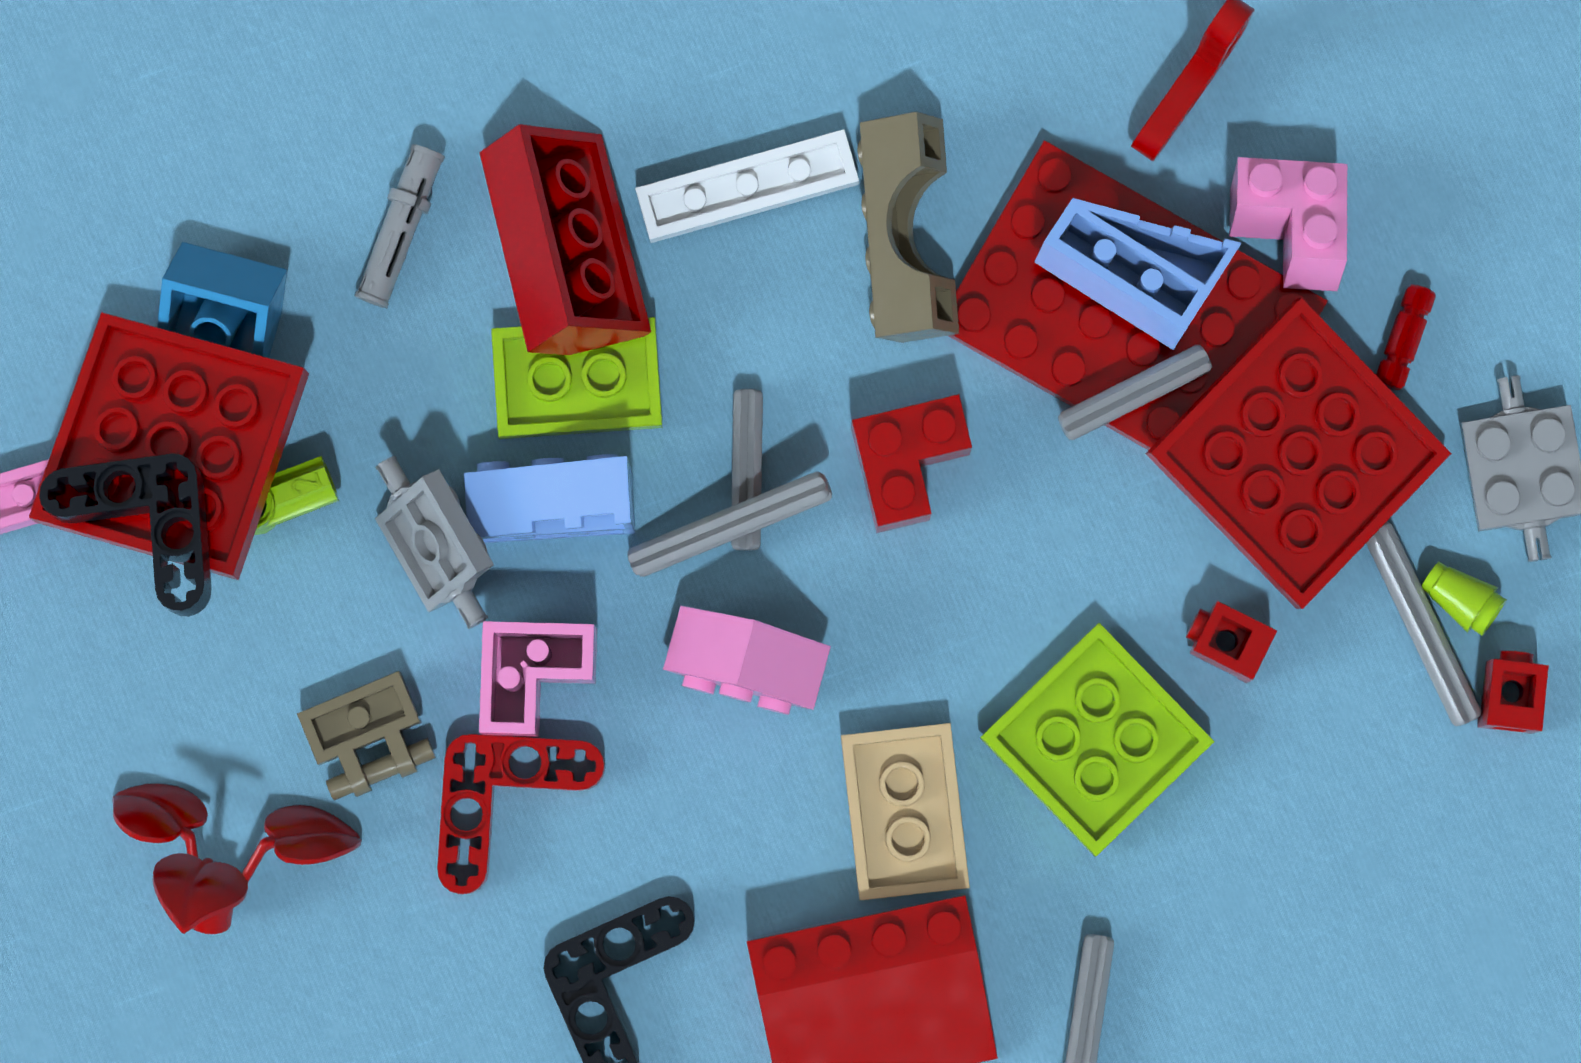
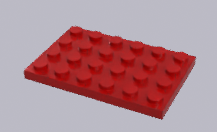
[949,140,1328,450]

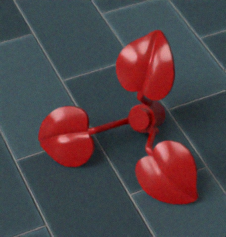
[112,783,362,934]

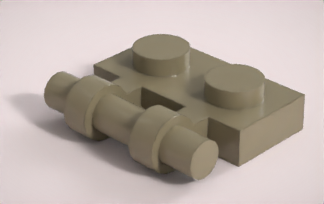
[297,671,436,801]

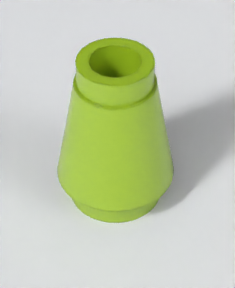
[1422,561,1507,636]

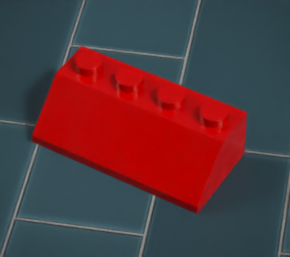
[479,124,651,355]

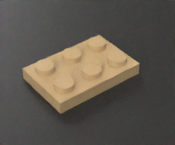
[841,723,970,901]

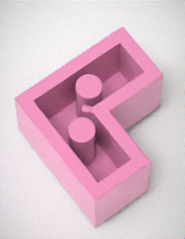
[1229,157,1348,291]
[663,606,831,715]
[479,621,597,737]

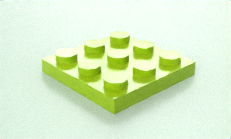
[980,623,1215,857]

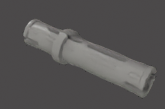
[354,144,445,309]

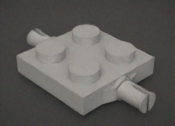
[1460,375,1581,562]
[375,456,494,629]

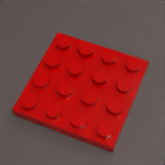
[1145,298,1452,609]
[29,312,309,581]

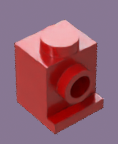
[1186,601,1277,683]
[1477,651,1549,734]

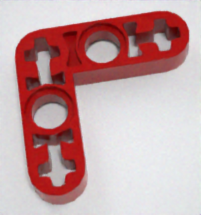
[1131,0,1255,162]
[437,734,606,895]

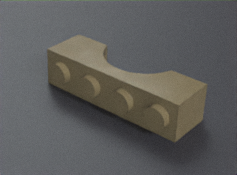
[857,112,959,343]

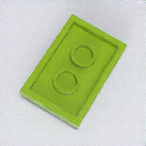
[491,317,663,439]

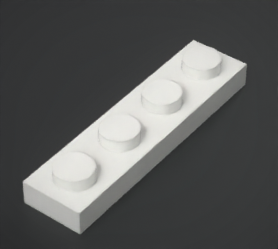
[635,129,859,243]

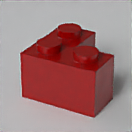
[851,394,972,533]

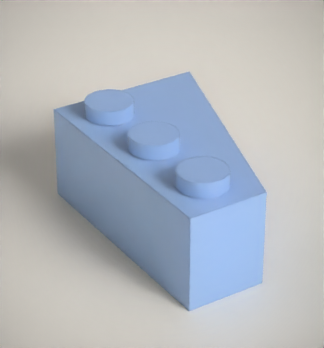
[1034,198,1241,350]
[464,454,635,543]

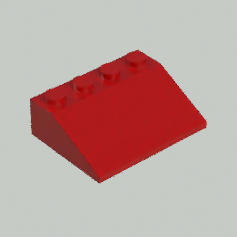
[746,895,998,1063]

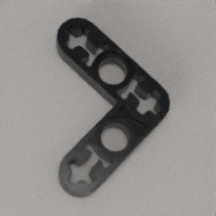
[39,454,212,617]
[543,896,695,1063]

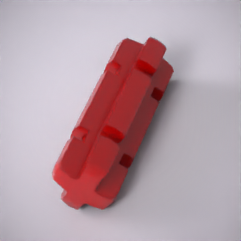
[1376,284,1436,390]

